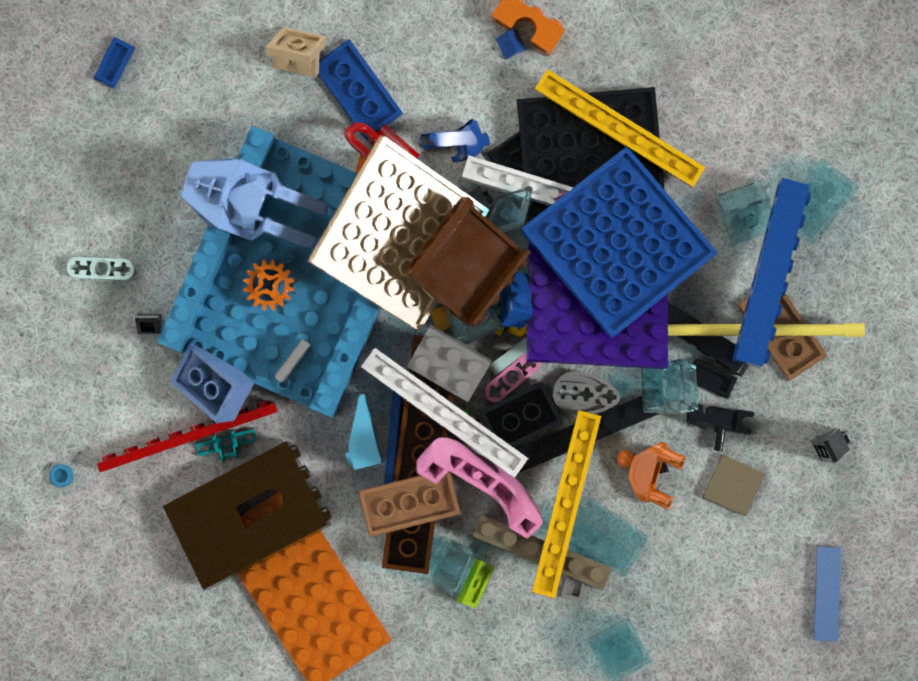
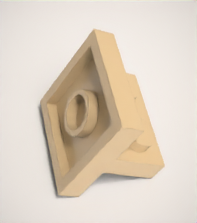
[266,27,327,77]

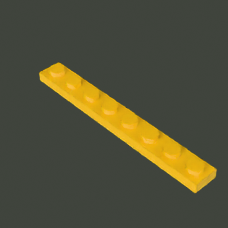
[534,69,706,188]
[531,410,601,599]

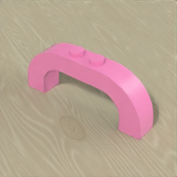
[417,438,543,539]

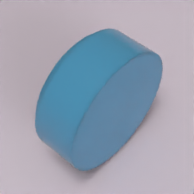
[49,464,74,487]

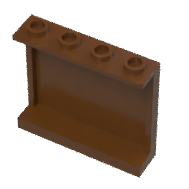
[403,196,531,326]

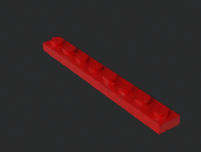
[97,400,279,472]

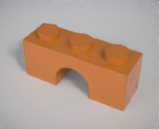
[491,0,565,56]

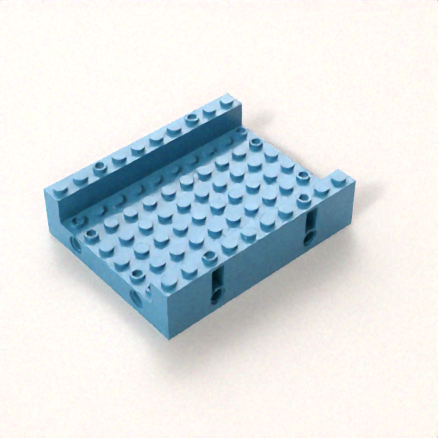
[157,125,382,417]

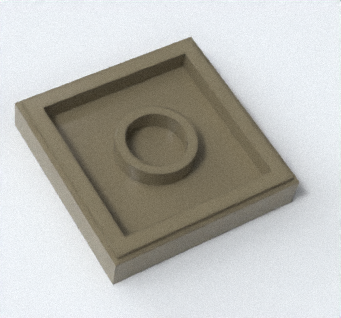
[703,455,765,516]

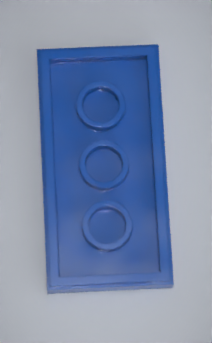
[318,39,403,141]

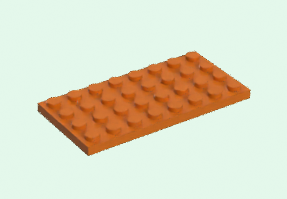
[238,492,392,681]

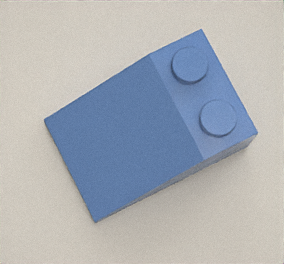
[170,343,254,423]

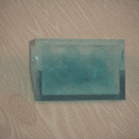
[570,497,648,577]

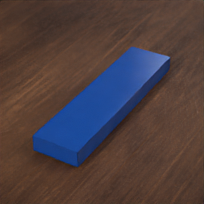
[384,391,403,484]

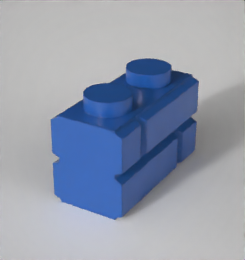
[500,272,533,328]

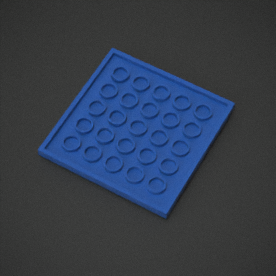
[520,147,718,339]

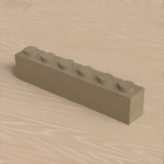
[472,515,612,590]

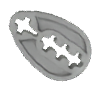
[552,371,620,415]

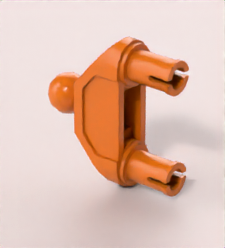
[617,441,686,510]

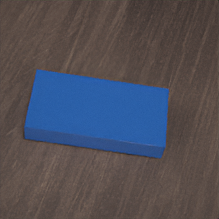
[94,37,135,89]

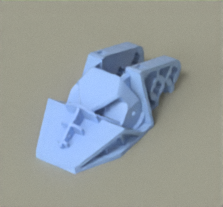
[180,158,330,249]

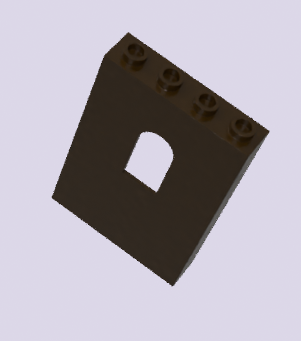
[163,441,332,590]

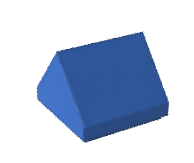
[496,29,526,60]

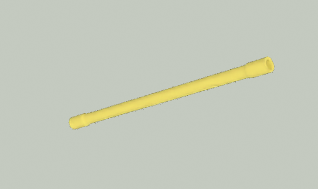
[668,323,865,337]

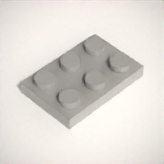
[407,325,492,402]

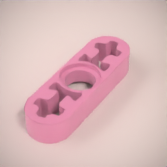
[485,353,541,402]

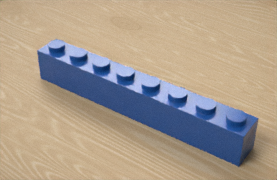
[732,178,811,368]

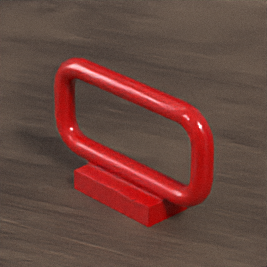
[344,122,420,160]

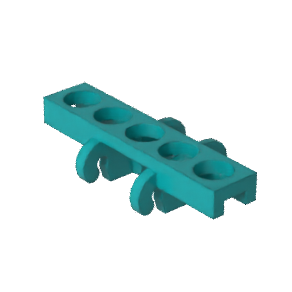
[195,428,257,463]

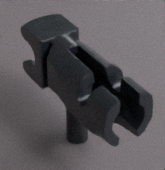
[686,403,754,452]

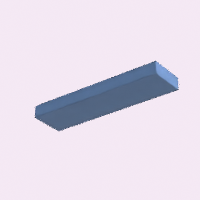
[814,547,841,641]

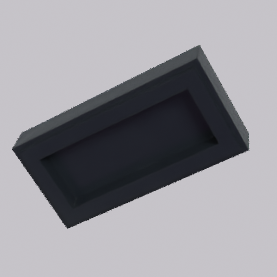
[686,358,738,399]

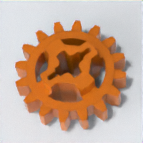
[243,260,295,311]

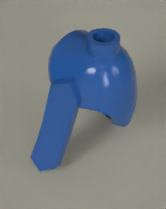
[418,119,490,163]

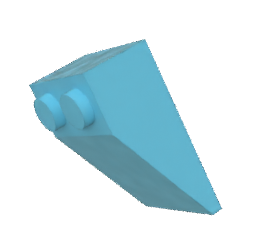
[345,394,383,470]

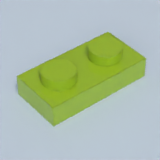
[455,558,495,609]

